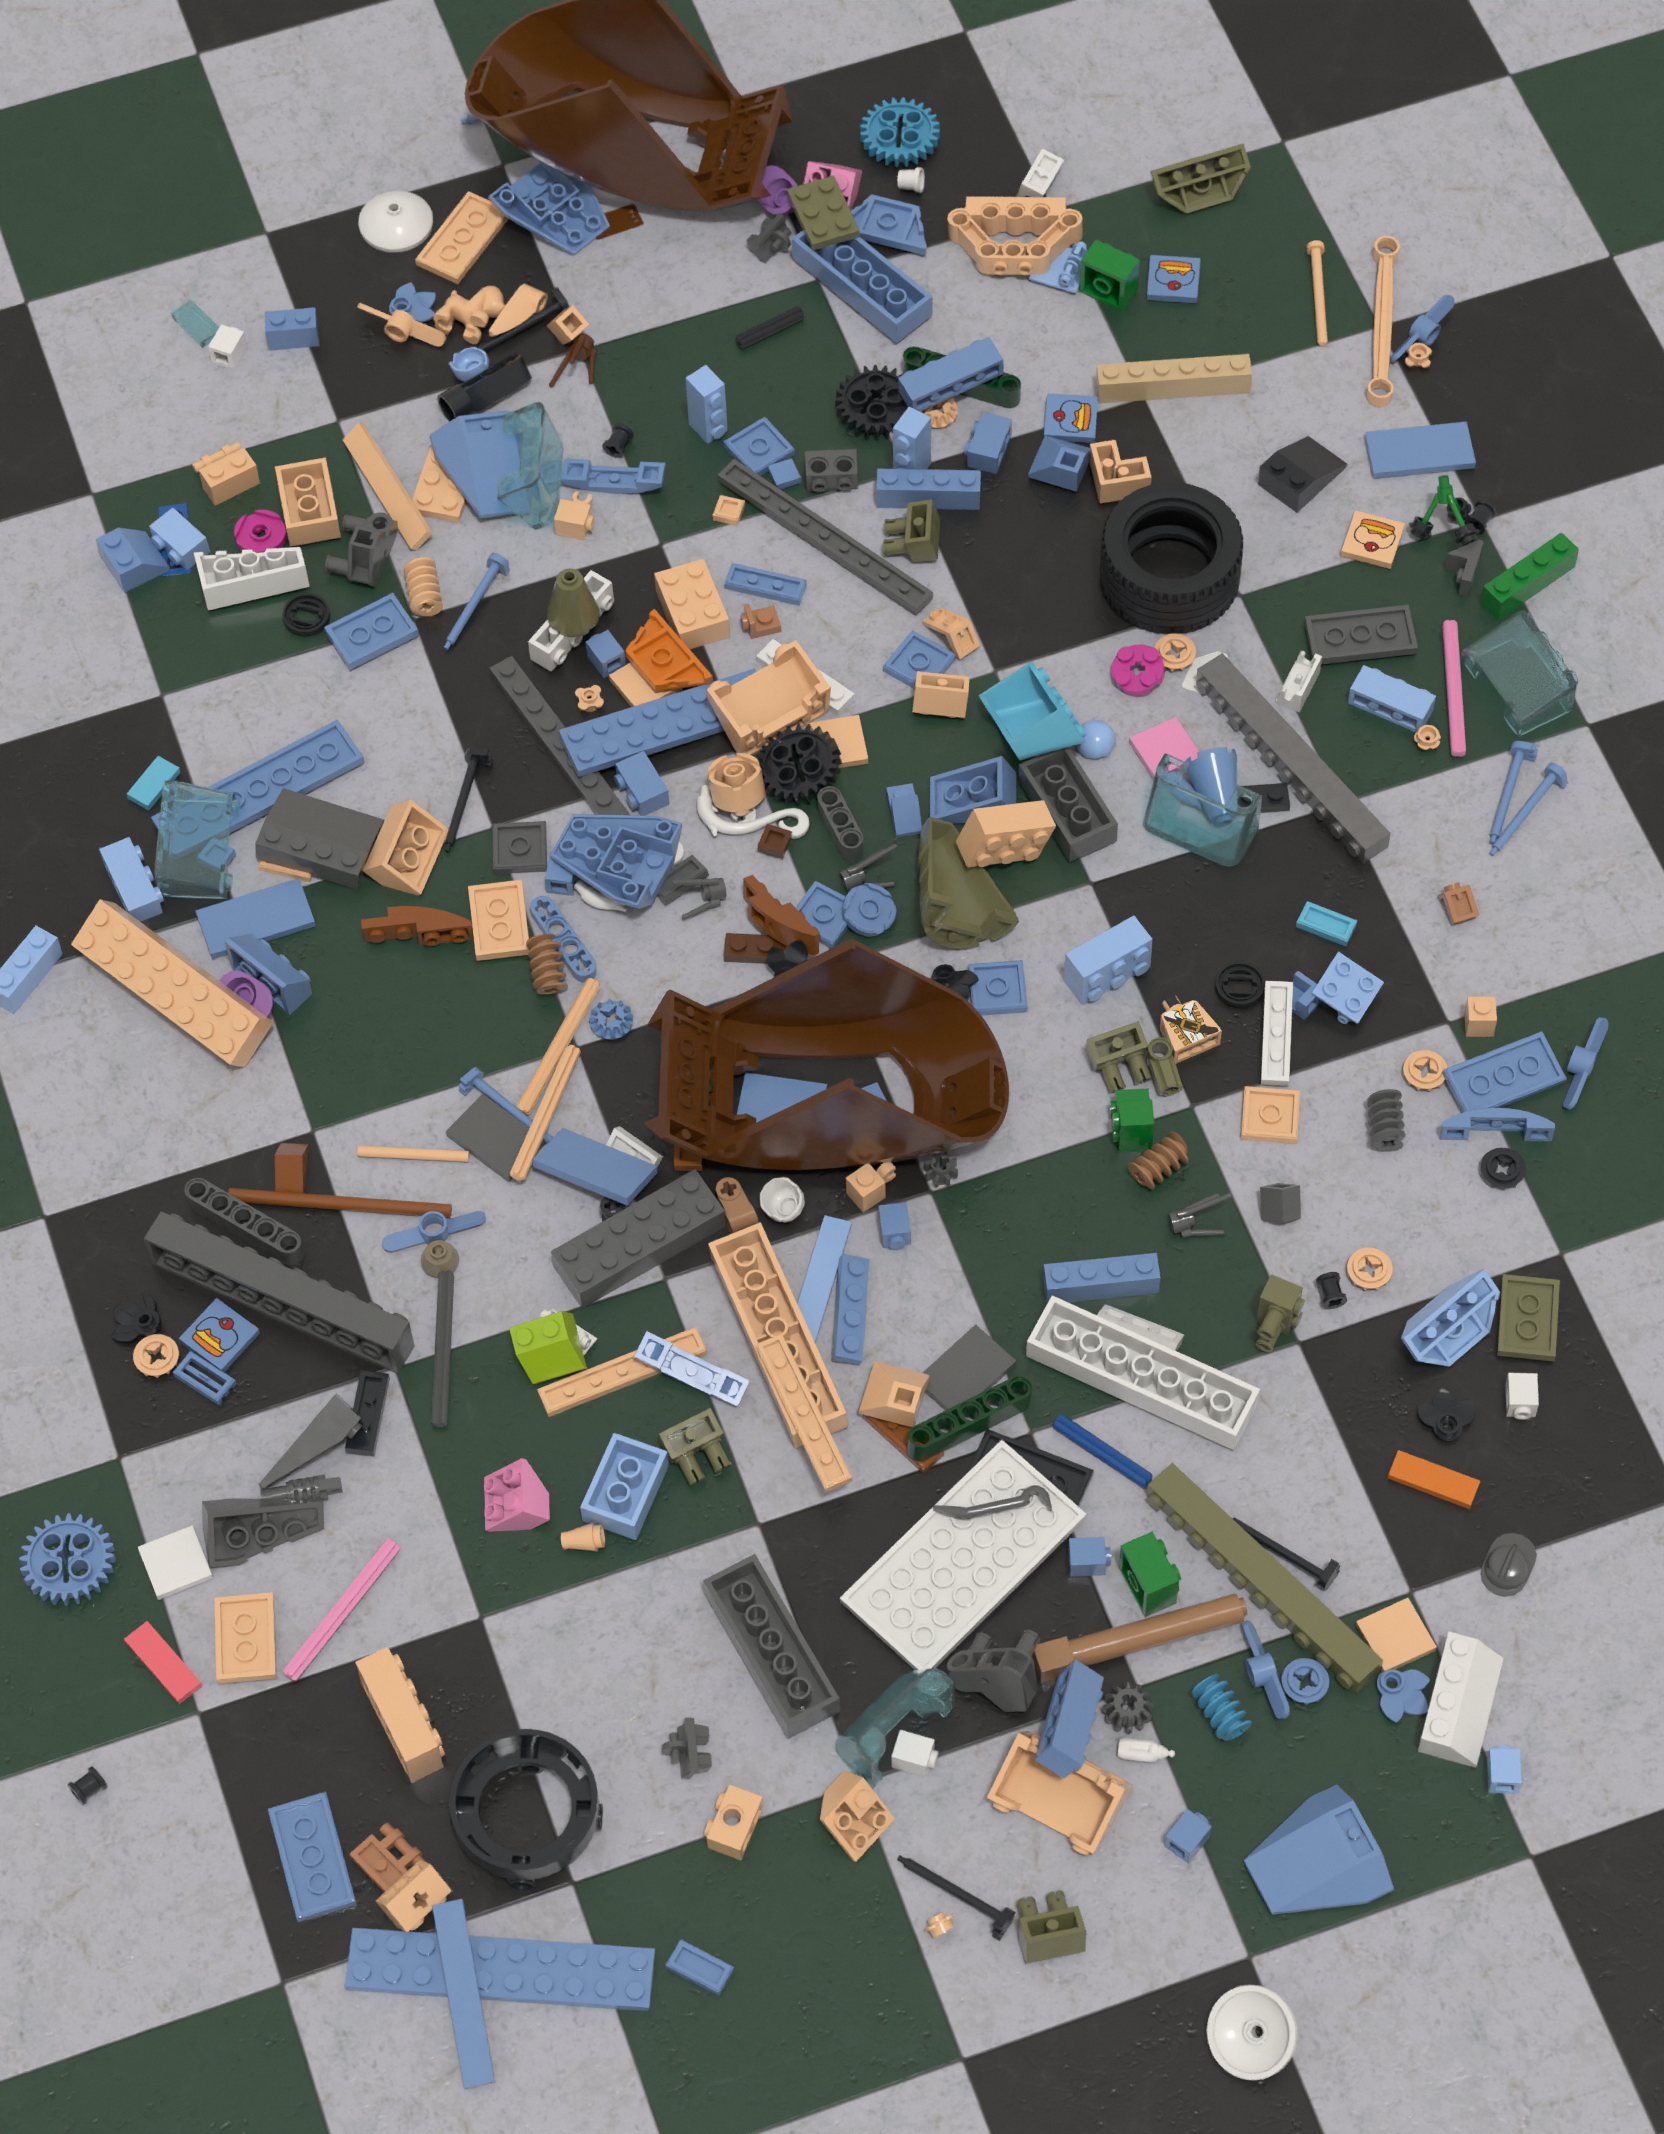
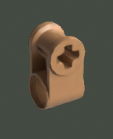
[716,1177,759,1234]

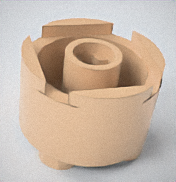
[708,753,766,816]

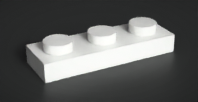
[1097,1304,1184,1351]

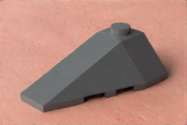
[259,1393,362,1488]
[202,1498,324,1568]

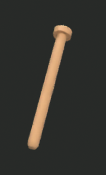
[1307,241,1328,346]

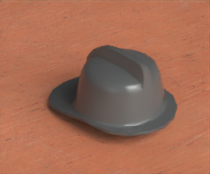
[1481,1533,1537,1597]

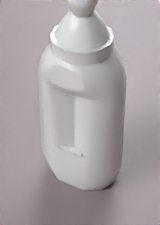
[1118,1738,1175,1762]

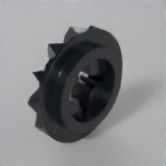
[1480,1148,1526,1190]

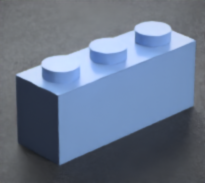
[686,365,728,444]
[893,407,931,469]
[1348,665,1436,732]
[99,837,164,922]
[0,926,63,1014]

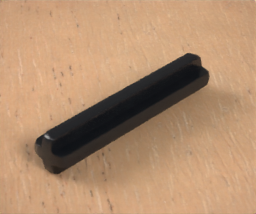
[735,306,804,349]

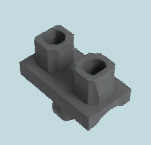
[747,213,792,263]
[662,1717,712,1779]

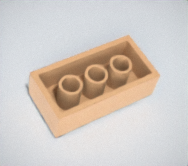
[355,1647,445,1783]

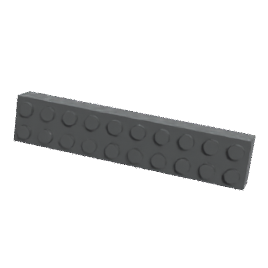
[144,1211,415,1374]

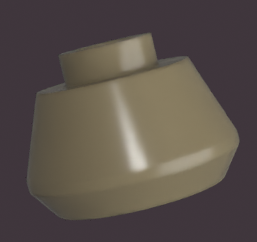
[421,1240,459,1277]

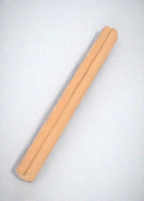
[517,978,600,1116]
[510,1045,581,1181]

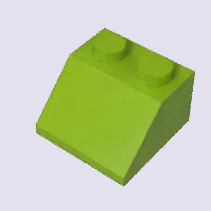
[509,1311,587,1385]

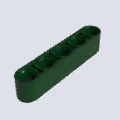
[903,346,1021,408]
[907,1376,1032,1461]

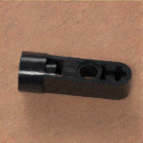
[437,353,532,422]

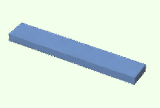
[432,1899,496,2089]

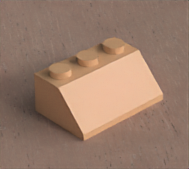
[363,799,449,896]

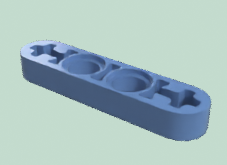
[530,896,597,982]

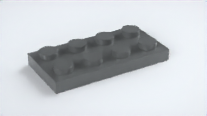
[1304,605,1418,664]

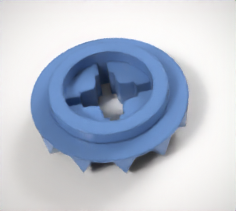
[589,998,633,1039]
[1281,1658,1329,1705]

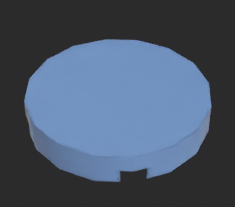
[842,883,897,937]

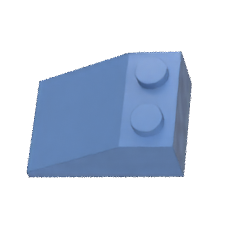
[930,756,1016,823]

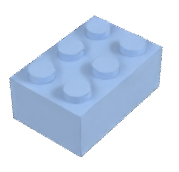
[1064,916,1153,1005]
[580,1433,669,1540]

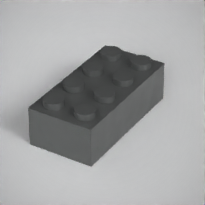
[1019,747,1118,862]

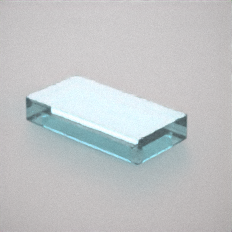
[171,300,219,348]

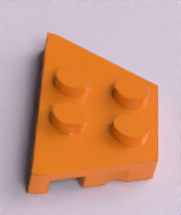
[625,609,713,692]

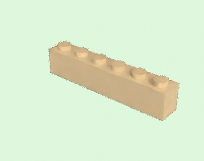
[1096,354,1252,404]

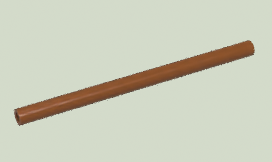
[228,1188,452,1218]

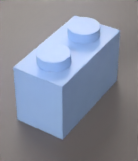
[149,508,210,570]

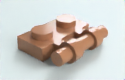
[349,1822,426,1893]

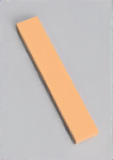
[343,422,433,551]
[537,1327,707,1417]
[755,1333,852,1493]

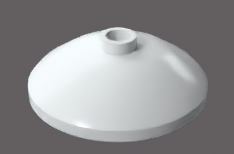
[359,191,433,252]
[1207,1985,1297,2080]

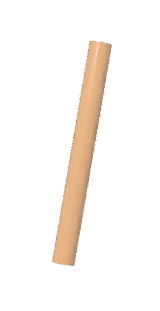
[357,1145,470,1162]

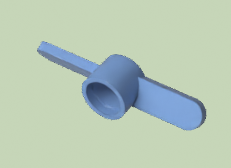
[1390,295,1454,362]
[1563,1017,1608,1110]
[382,1211,486,1252]
[1242,1620,1290,1719]

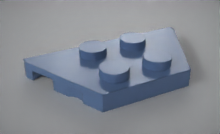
[851,195,927,256]

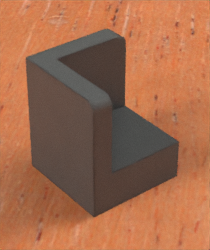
[1260,1183,1301,1223]

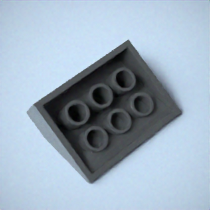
[255,788,385,890]

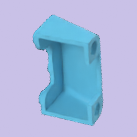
[979,661,1086,760]

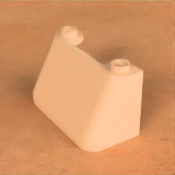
[706,640,831,756]
[987,1731,1133,1856]

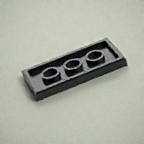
[966,1429,1094,1507]

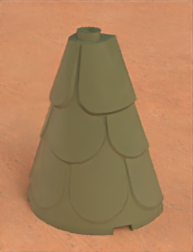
[918,817,1019,949]

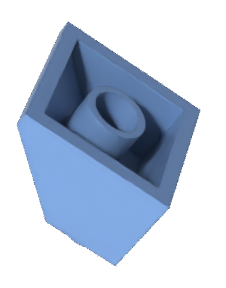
[96,528,170,593]

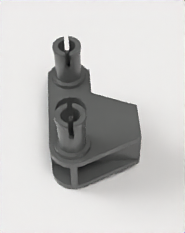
[325,512,398,587]
[947,1630,1040,1712]

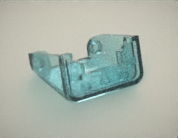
[155,780,240,899]
[835,1668,955,1789]

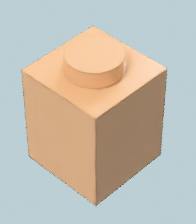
[547,305,589,345]
[1464,996,1497,1037]

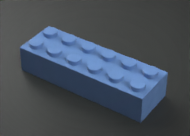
[792,230,933,343]

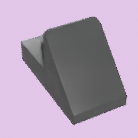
[1445,540,1484,597]

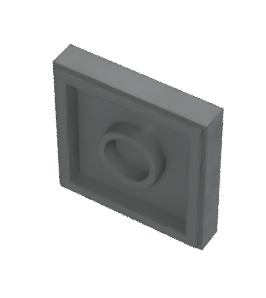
[493,821,547,874]

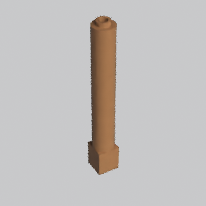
[1032,1593,1248,1683]

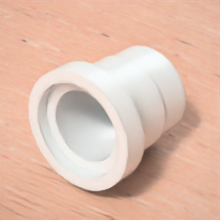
[897,168,925,193]

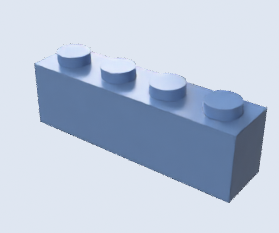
[898,337,1004,412]
[877,469,981,510]
[1043,1253,1161,1304]
[1035,1659,1104,1778]

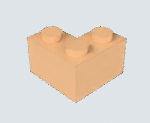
[1089,440,1151,503]

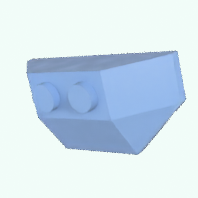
[1401,1269,1500,1367]

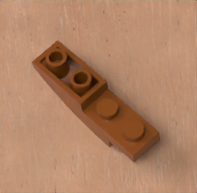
[743,875,821,956]
[361,906,473,946]

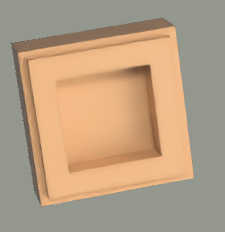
[713,495,745,526]

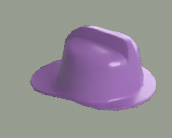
[757,166,797,215]
[219,971,273,1017]

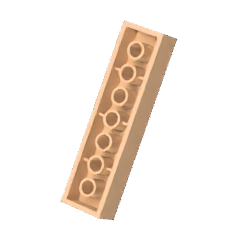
[71,899,274,1068]
[708,1222,849,1448]

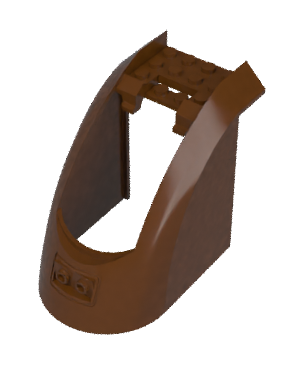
[465,0,793,210]
[644,938,1009,1170]

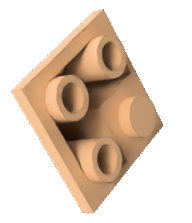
[859,1361,930,1427]
[820,1771,895,1862]

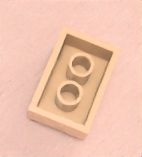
[275,458,341,547]
[654,558,730,649]
[956,800,1056,867]

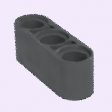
[817,786,864,863]

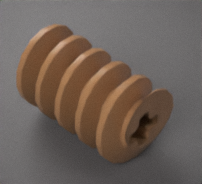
[526,934,568,995]
[1127,1132,1189,1190]

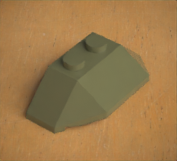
[1150,143,1251,214]

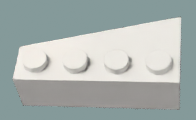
[194,547,310,610]

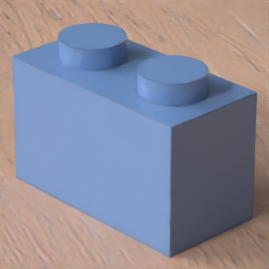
[265,308,319,350]
[964,412,1012,474]
[614,751,669,816]

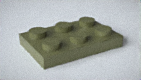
[787,175,860,251]
[1497,1274,1560,1361]

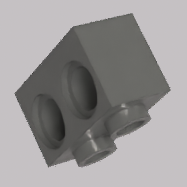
[805,449,858,492]

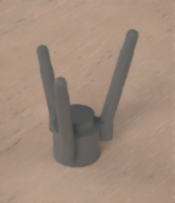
[839,844,898,891]
[672,878,727,920]
[1168,1193,1232,1238]

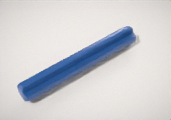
[1053,1414,1153,1488]

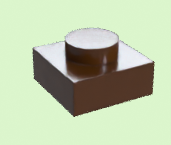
[758,824,792,858]

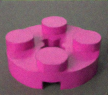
[234,510,287,553]
[1111,644,1165,696]

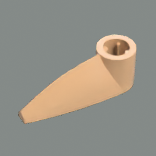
[489,284,548,336]

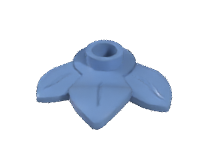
[389,283,436,322]
[1377,1669,1430,1723]

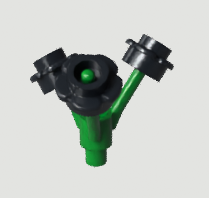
[1409,475,1480,546]

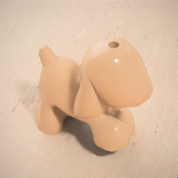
[433,286,505,345]

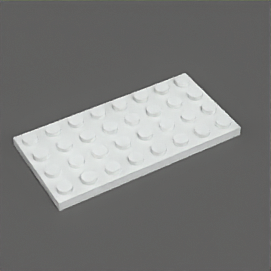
[840,1440,1087,1679]

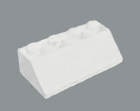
[1418,1631,1504,1768]

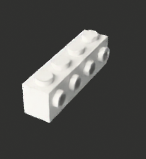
[528,570,614,672]

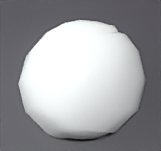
[760,1177,805,1223]

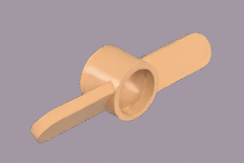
[357,303,446,347]

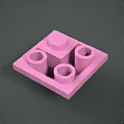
[804,161,862,211]
[484,1458,550,1532]

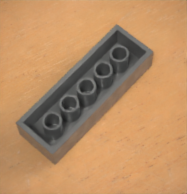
[551,1169,726,1309]
[703,1554,840,1739]

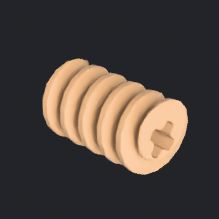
[404,557,443,617]

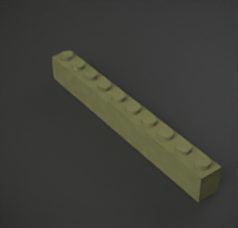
[1147,1463,1383,1694]

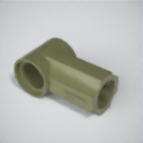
[1146,1037,1183,1097]

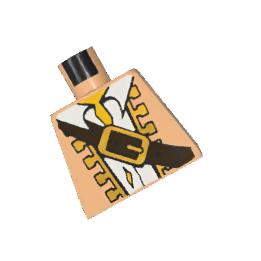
[1160,995,1222,1064]

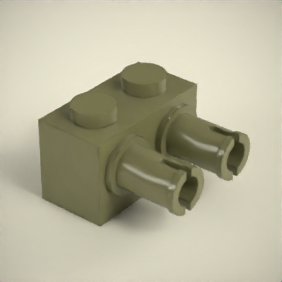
[883,499,940,562]
[1085,1021,1152,1093]
[1256,1274,1305,1353]
[658,1408,732,1486]
[1016,1890,1086,1964]

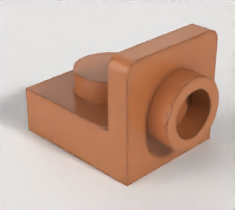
[740,603,781,639]
[1438,882,1479,924]

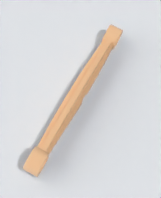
[1366,236,1400,407]

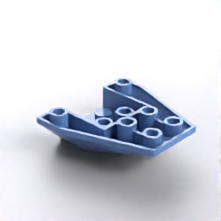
[488,162,610,256]
[430,410,535,518]
[551,814,682,909]
[1244,1784,1394,1915]

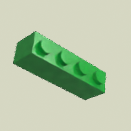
[1480,532,1579,621]

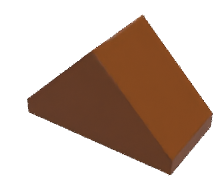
[275,1143,309,1193]

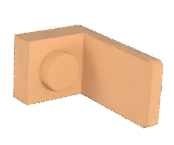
[923,608,980,659]

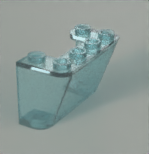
[497,402,563,530]
[1461,610,1578,737]
[1143,753,1262,867]

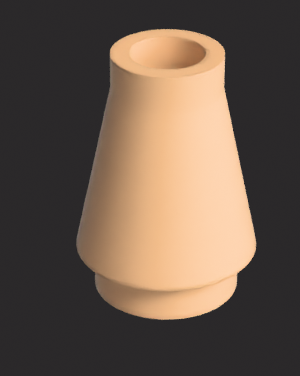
[561,1522,605,1551]

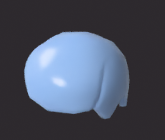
[449,347,489,382]
[1076,719,1116,759]

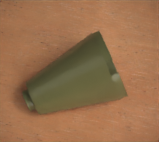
[547,568,600,637]

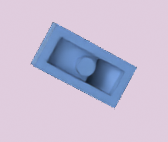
[886,783,922,838]

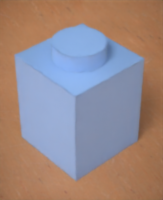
[1487,1745,1522,1794]

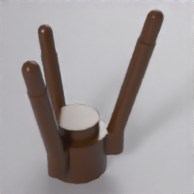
[549,334,597,387]

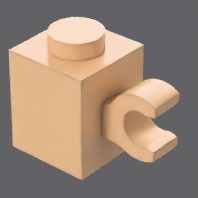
[554,491,595,540]
[846,1162,896,1213]

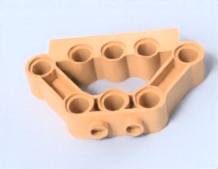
[947,197,1083,275]

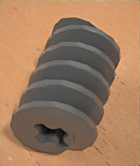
[1367,1089,1406,1152]

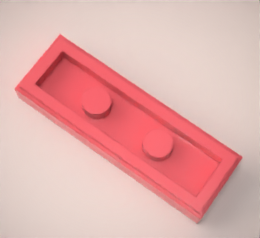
[124,1621,202,1704]

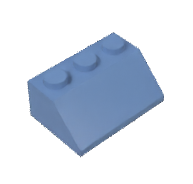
[225,934,312,1015]

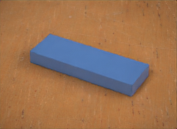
[724,563,807,606]

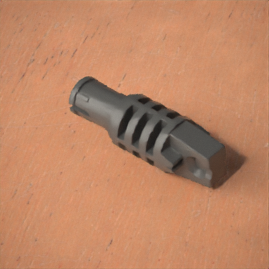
[260,1475,342,1501]

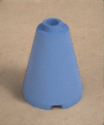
[1184,747,1238,825]

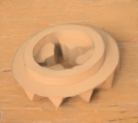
[920,398,958,428]
[1154,634,1196,672]
[1403,1050,1448,1092]
[1347,1248,1393,1291]
[133,1334,180,1378]

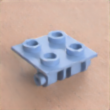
[1029,241,1087,294]
[1311,952,1384,1024]

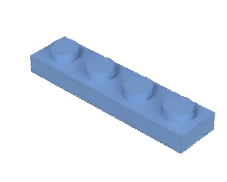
[832,1254,869,1366]

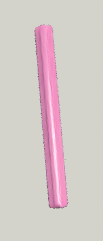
[1443,620,1466,757]
[283,1538,400,1681]

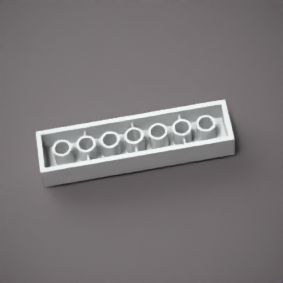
[1026,1296,1260,1450]

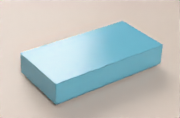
[126,756,181,810]
[1296,901,1357,946]

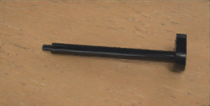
[477,287,570,352]
[444,747,493,852]
[1232,1517,1341,1591]
[897,1855,1015,1941]

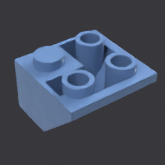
[1028,435,1090,492]

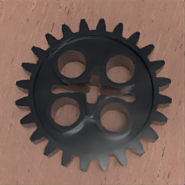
[835,365,908,438]
[757,724,842,805]

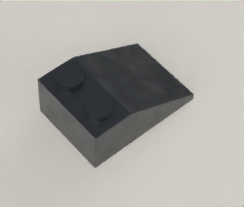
[1258,436,1347,513]

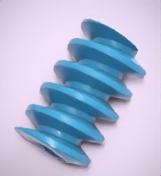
[1192,1674,1253,1741]

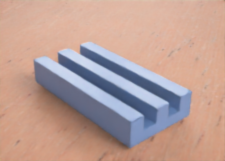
[173,1351,236,1405]

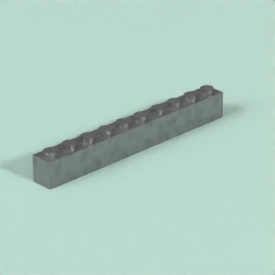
[1196,653,1391,864]

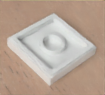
[138,1525,213,1600]

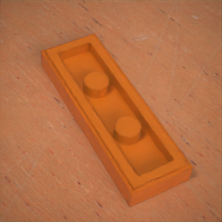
[1387,1450,1480,1509]

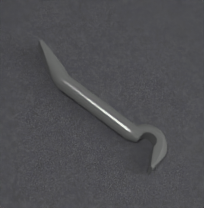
[933,1485,1052,1519]

